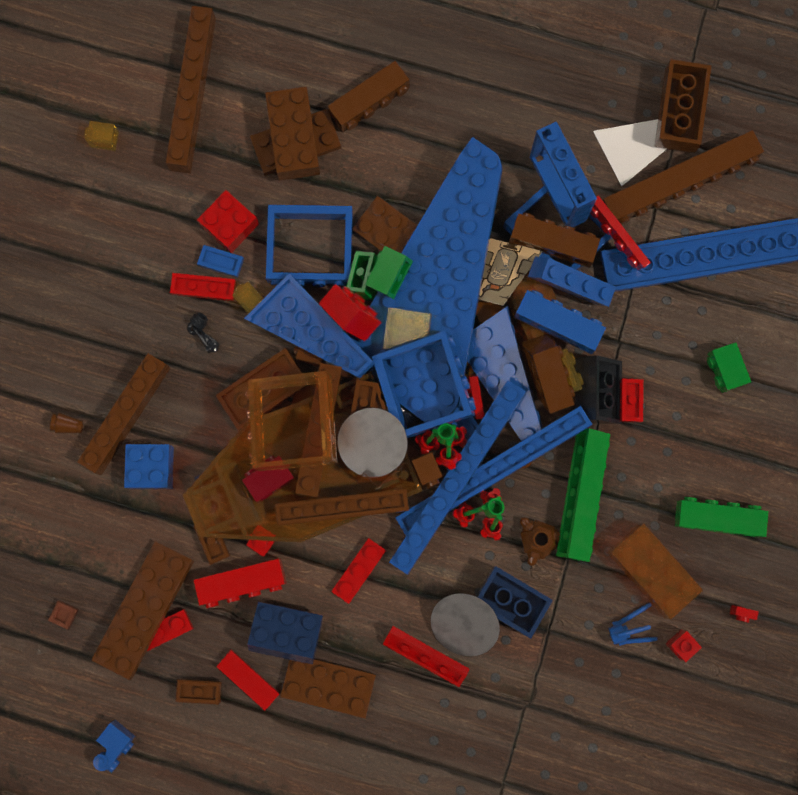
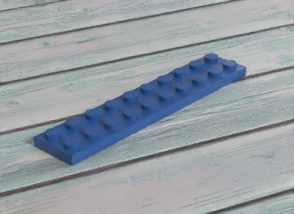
[600,218,798,292]

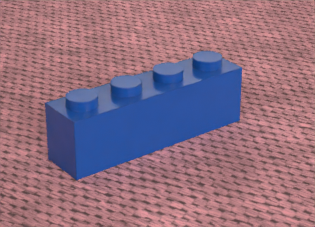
[528,256,616,307]
[514,290,606,354]

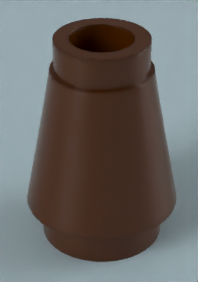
[50,413,83,433]

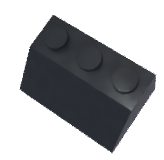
[575,355,622,424]

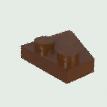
[351,380,386,415]

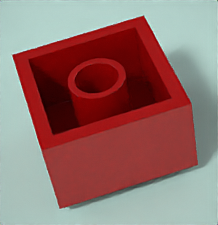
[197,190,259,253]
[319,284,382,341]

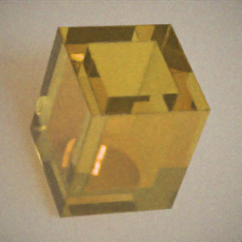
[84,121,119,151]
[232,282,264,314]

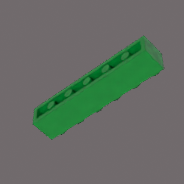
[556,428,610,562]

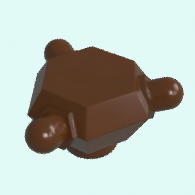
[520,517,560,566]

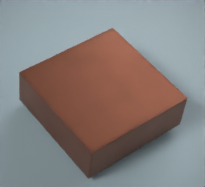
[48,600,79,630]

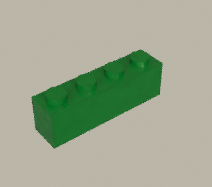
[675,497,769,537]

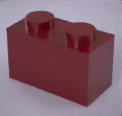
[242,455,295,504]

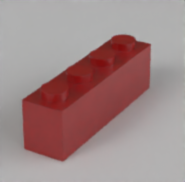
[194,558,287,609]

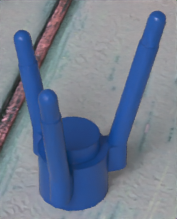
[608,603,658,646]

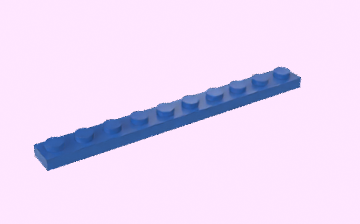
[389,380,526,575]
[396,406,592,536]

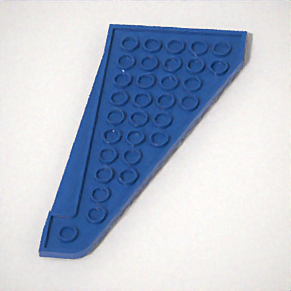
[351,137,502,429]

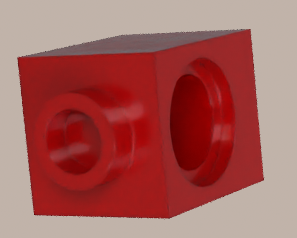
[665,629,702,662]

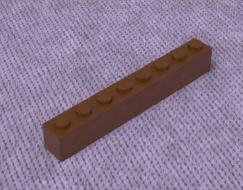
[166,6,216,174]
[603,130,764,225]

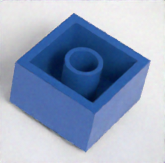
[124,444,174,489]

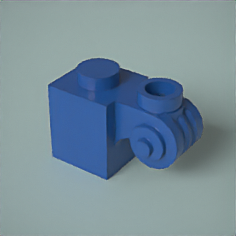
[93,720,135,773]

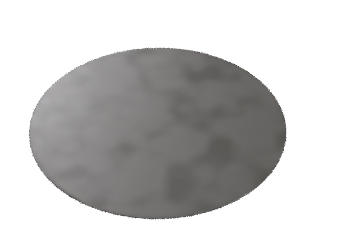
[337,408,407,477]
[431,594,500,656]

